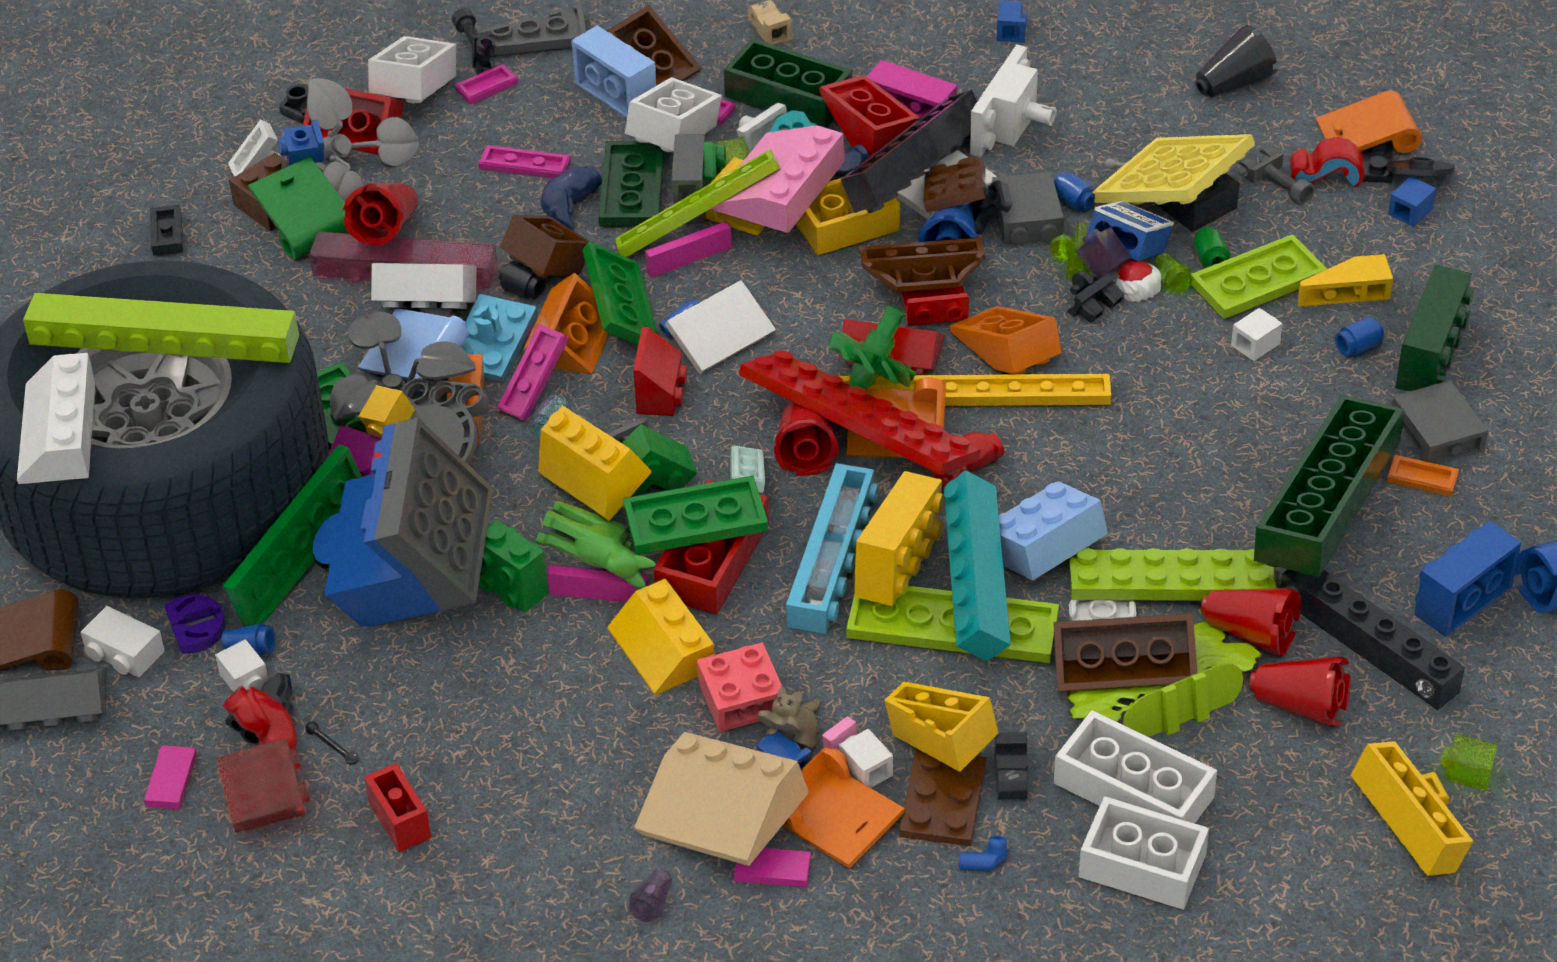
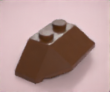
[859,238,985,292]

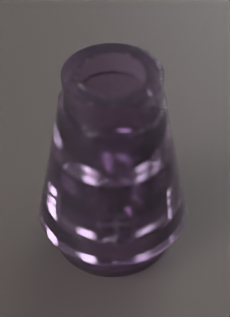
[629,869,672,922]

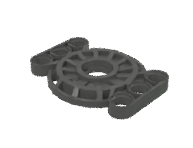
[402,378,489,465]

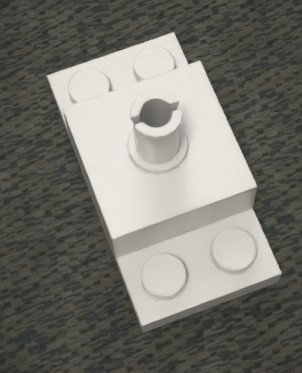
[970,44,1056,157]

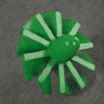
[828,304,916,390]

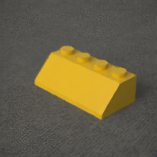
[538,405,652,521]

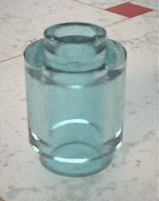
[529,395,572,440]

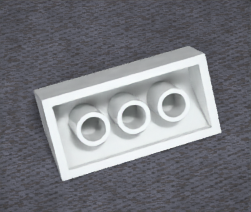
[17,353,95,484]

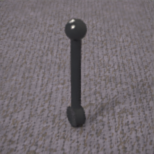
[305,721,359,765]

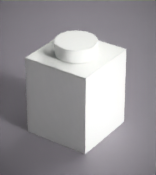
[1231,308,1282,361]
[215,639,269,692]
[839,729,893,788]

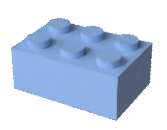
[571,25,656,117]
[999,481,1108,580]

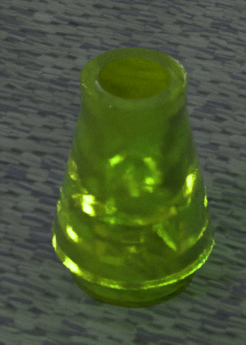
[1155,253,1193,293]

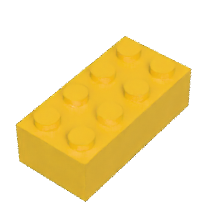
[854,471,945,606]

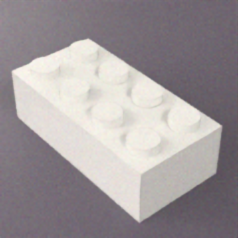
[1054,710,1217,824]

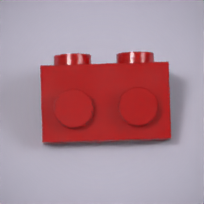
[902,286,969,326]

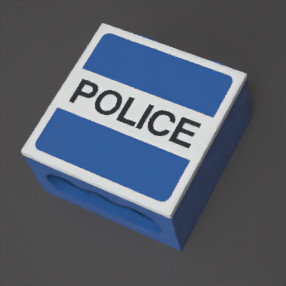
[1086,201,1174,261]

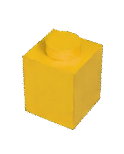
[358,385,415,438]

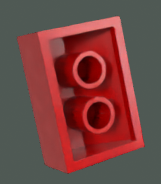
[303,88,404,154]
[839,319,945,375]

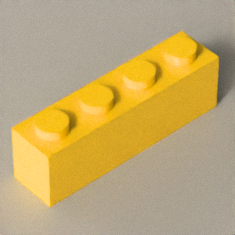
[1351,741,1474,876]

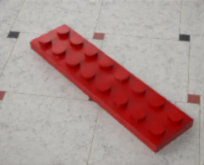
[739,351,981,475]

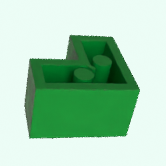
[622,424,697,497]

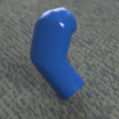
[959,835,1009,871]

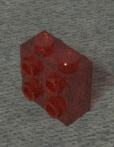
[215,738,310,833]

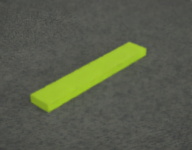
[615,149,780,257]

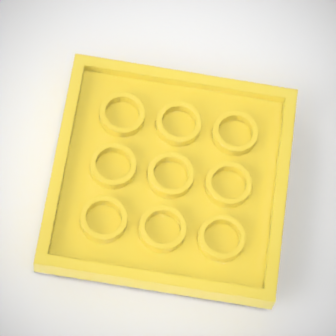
[1092,134,1255,205]

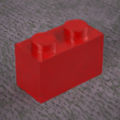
[364,762,431,852]

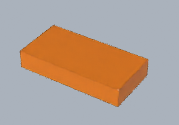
[1387,455,1459,497]

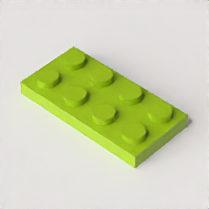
[1190,234,1327,319]

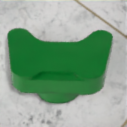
[704,142,726,181]

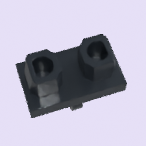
[1067,269,1125,323]

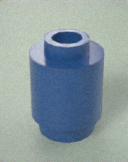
[1054,172,1095,212]
[1335,317,1384,357]

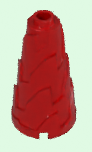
[342,183,418,246]

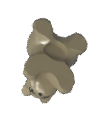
[758,687,821,750]

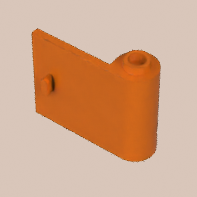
[1316,91,1422,153]
[846,377,946,458]
[782,748,905,869]

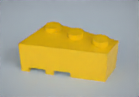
[884,682,998,772]

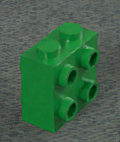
[479,519,548,613]

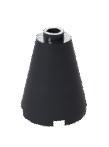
[1195,25,1277,97]

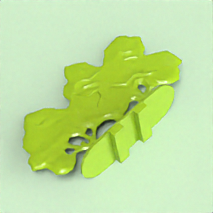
[1068,622,1261,737]

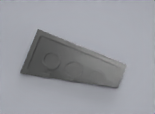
[477,3,586,56]

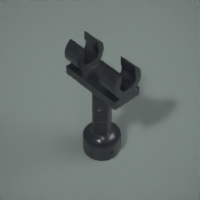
[451,8,496,75]

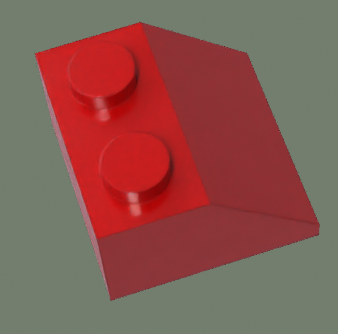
[633,327,687,416]

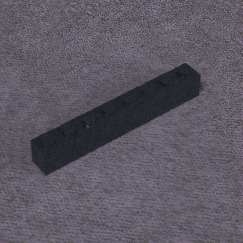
[840,90,977,213]

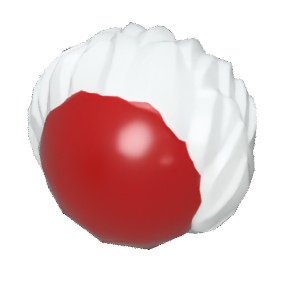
[1115,260,1162,302]

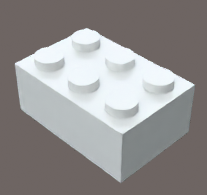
[368,36,456,103]
[625,77,722,152]
[371,263,476,309]
[1079,796,1209,910]

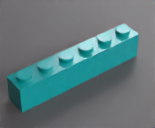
[944,470,1011,662]

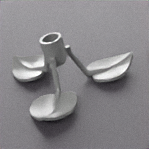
[307,78,419,202]

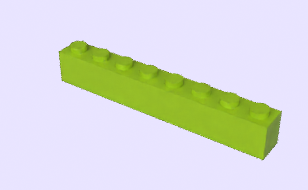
[23,293,299,363]

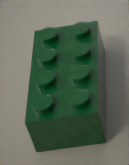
[723,38,852,128]
[1395,264,1475,392]

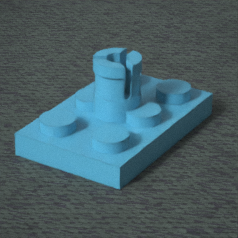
[462,294,538,382]

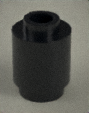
[499,261,546,299]

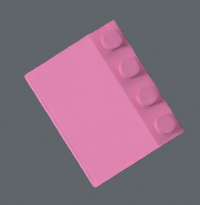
[711,125,845,233]

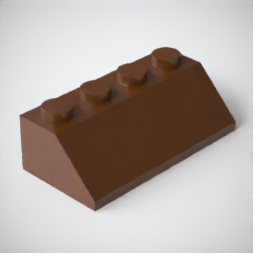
[1053,613,1197,692]

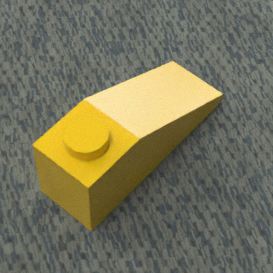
[1297,254,1393,307]

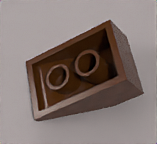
[606,5,701,86]

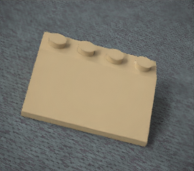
[634,732,809,866]

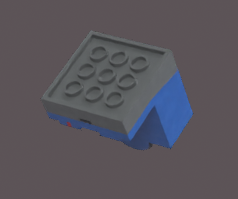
[312,417,493,627]

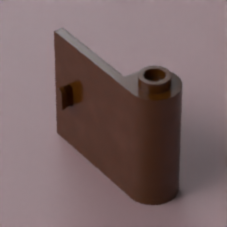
[0,589,78,671]

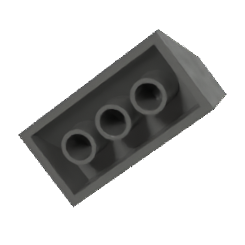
[0,667,107,730]

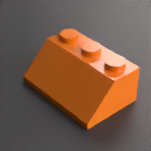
[523,273,609,374]

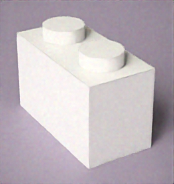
[81,606,165,677]

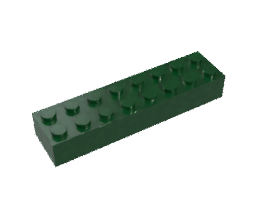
[1254,395,1404,577]

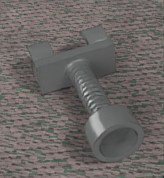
[1237,145,1315,205]

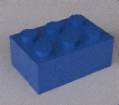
[1414,521,1522,637]

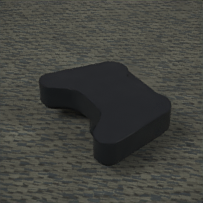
[279,84,308,124]
[971,180,1012,235]

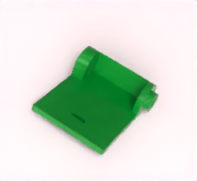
[248,156,350,261]

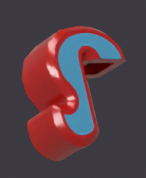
[1290,137,1365,187]

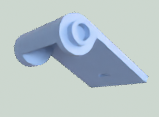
[358,308,470,395]

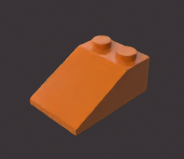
[949,306,1062,375]

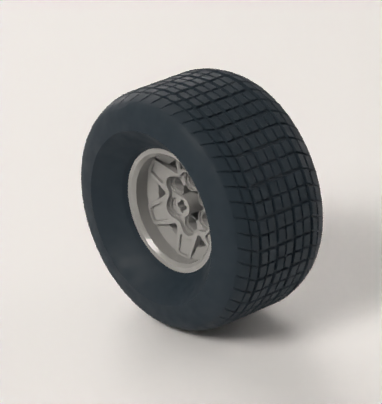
[0,260,329,597]

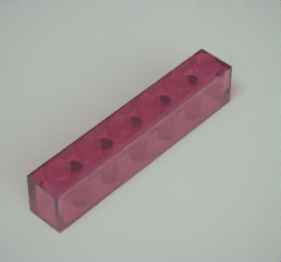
[309,232,498,290]

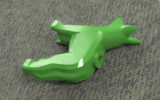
[535,501,656,589]

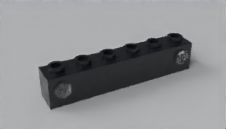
[1280,569,1465,711]

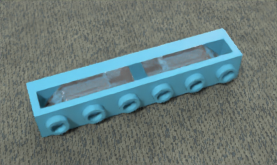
[786,463,879,634]

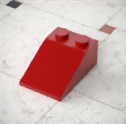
[819,75,920,156]

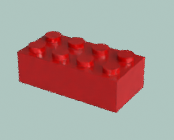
[653,479,769,615]

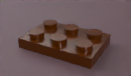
[923,157,986,213]
[899,748,986,846]

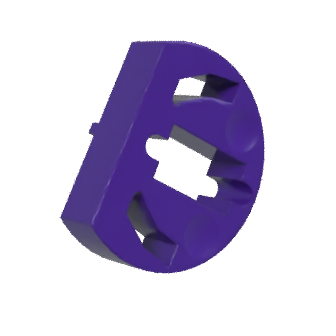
[165,594,226,654]

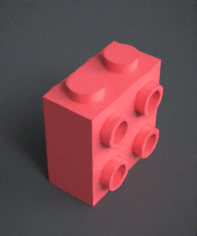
[697,642,782,732]

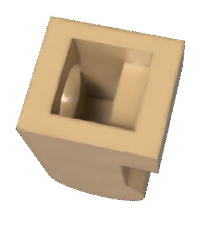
[748,0,792,45]

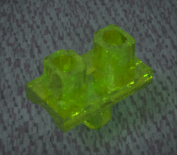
[1050,222,1099,279]

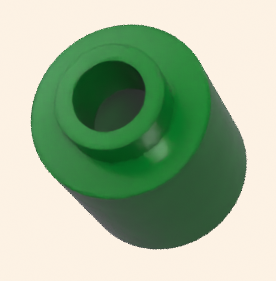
[1193,227,1231,268]

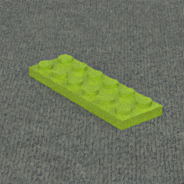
[1069,548,1276,601]
[846,586,1059,663]

